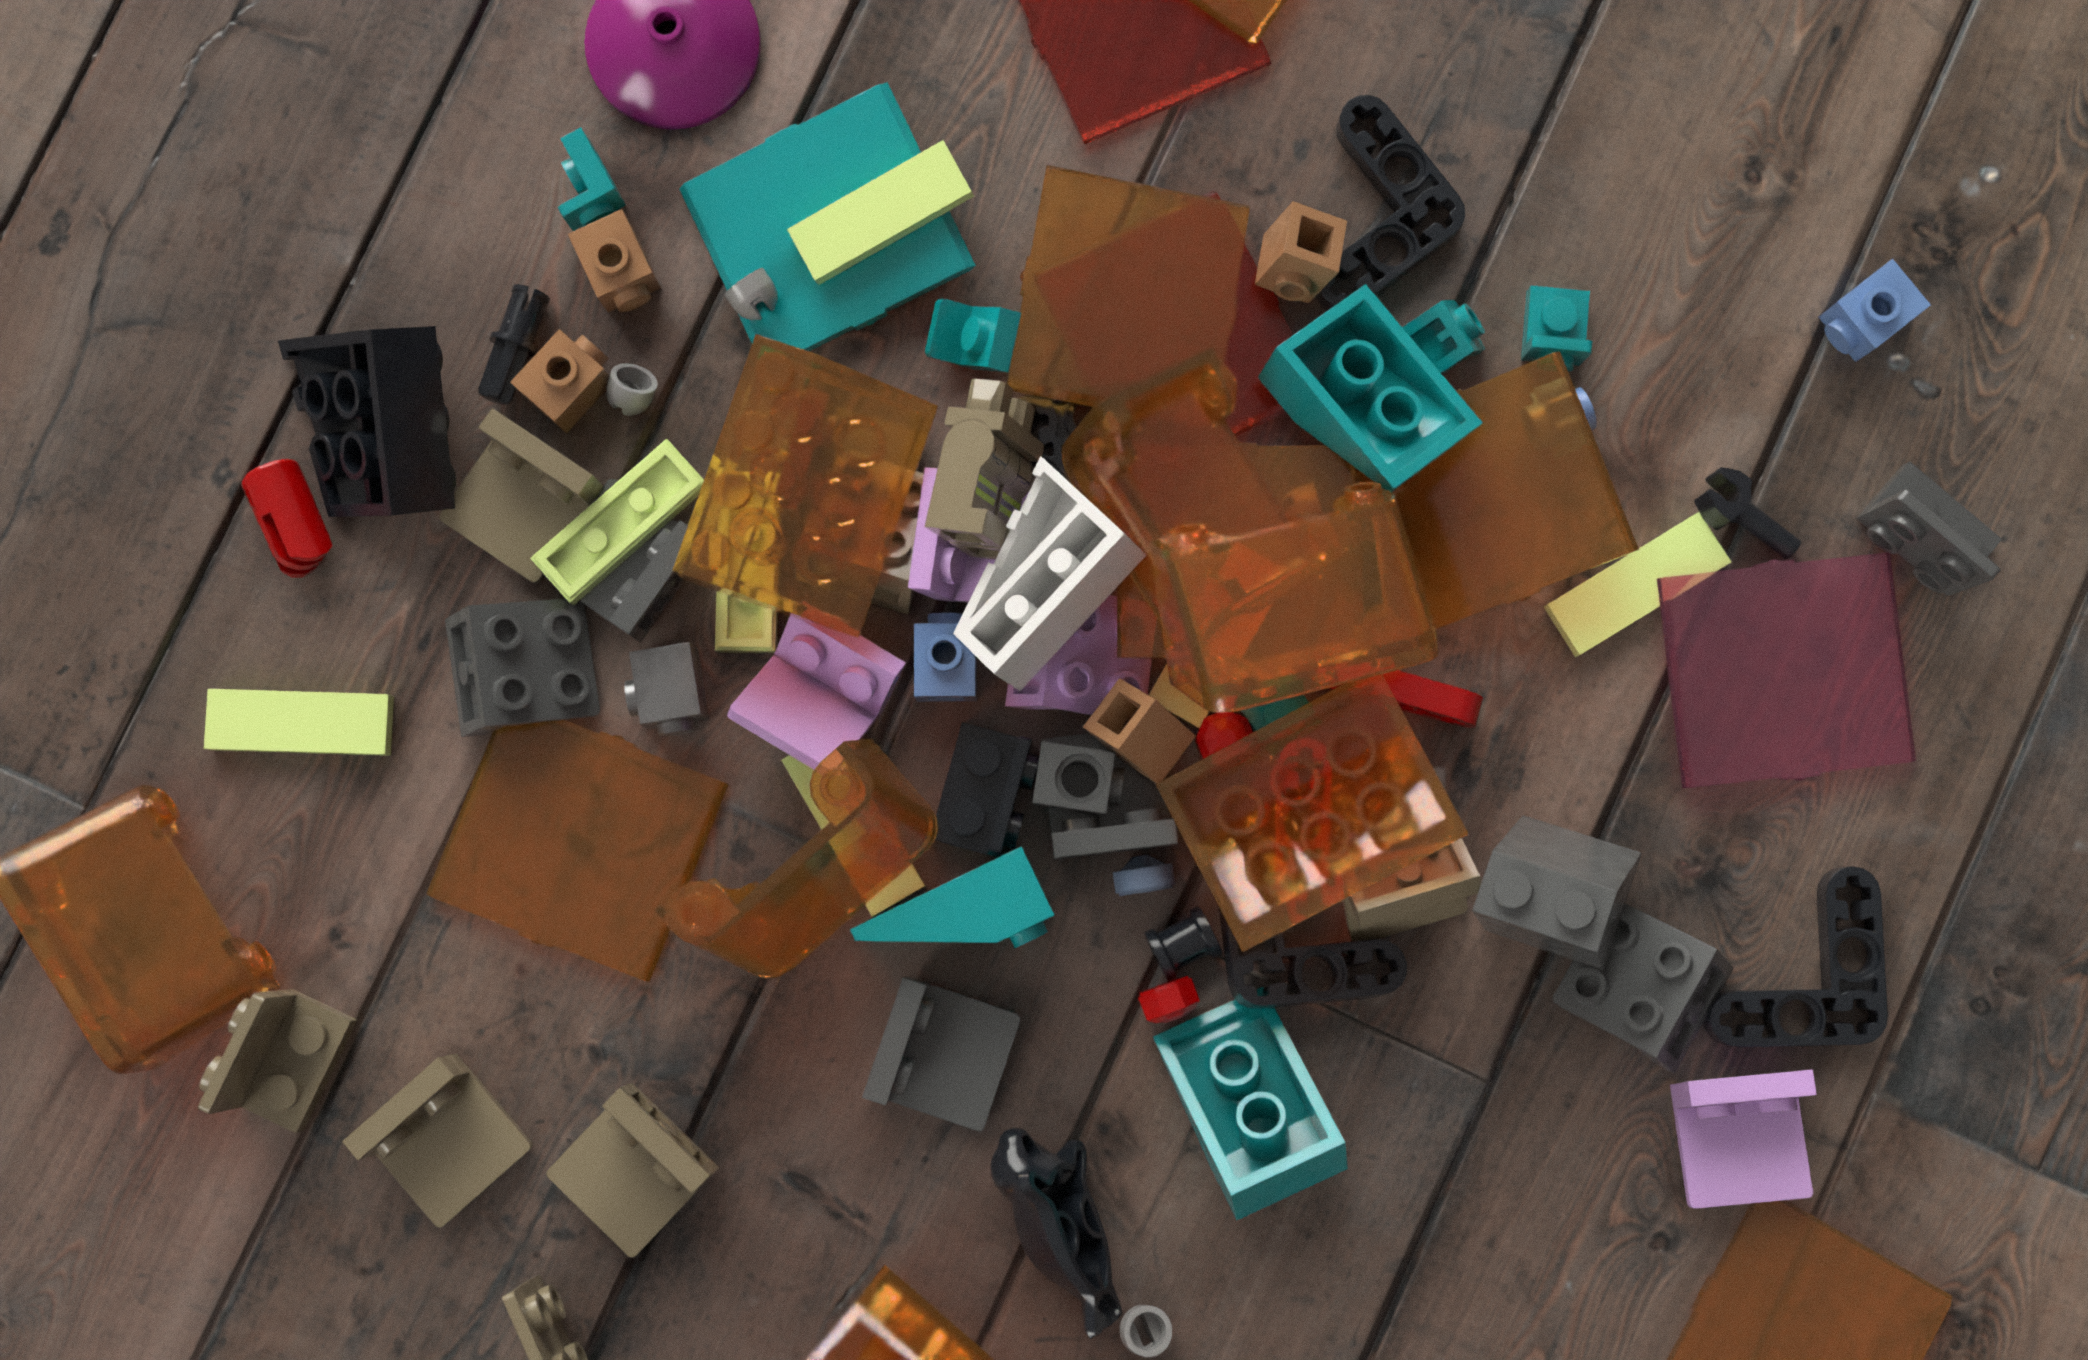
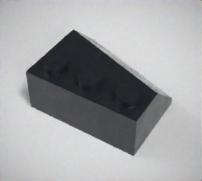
[278,326,456,517]

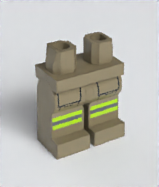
[924,378,1045,560]

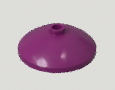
[584,0,761,130]

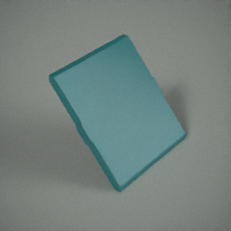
[679,82,976,371]

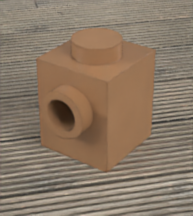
[1255,201,1347,303]
[568,209,661,313]
[510,329,609,434]
[1083,678,1196,785]

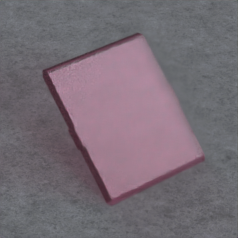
[1657,553,1916,788]

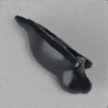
[990,1128,1122,1339]

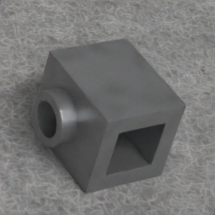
[624,642,709,737]

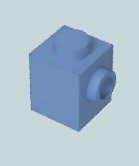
[1818,259,1931,362]
[914,613,977,702]

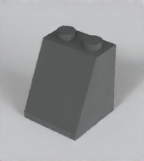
[1472,815,1642,970]

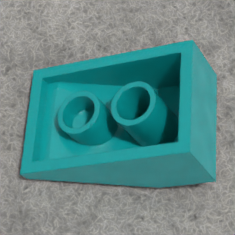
[1258,284,1483,493]
[850,847,1054,948]
[1153,987,1348,1221]

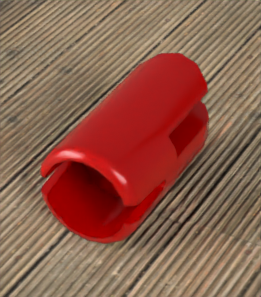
[241,459,333,578]

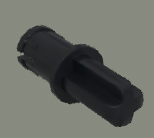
[478,284,550,405]

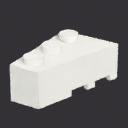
[953,456,1147,691]

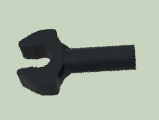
[1694,467,1801,559]

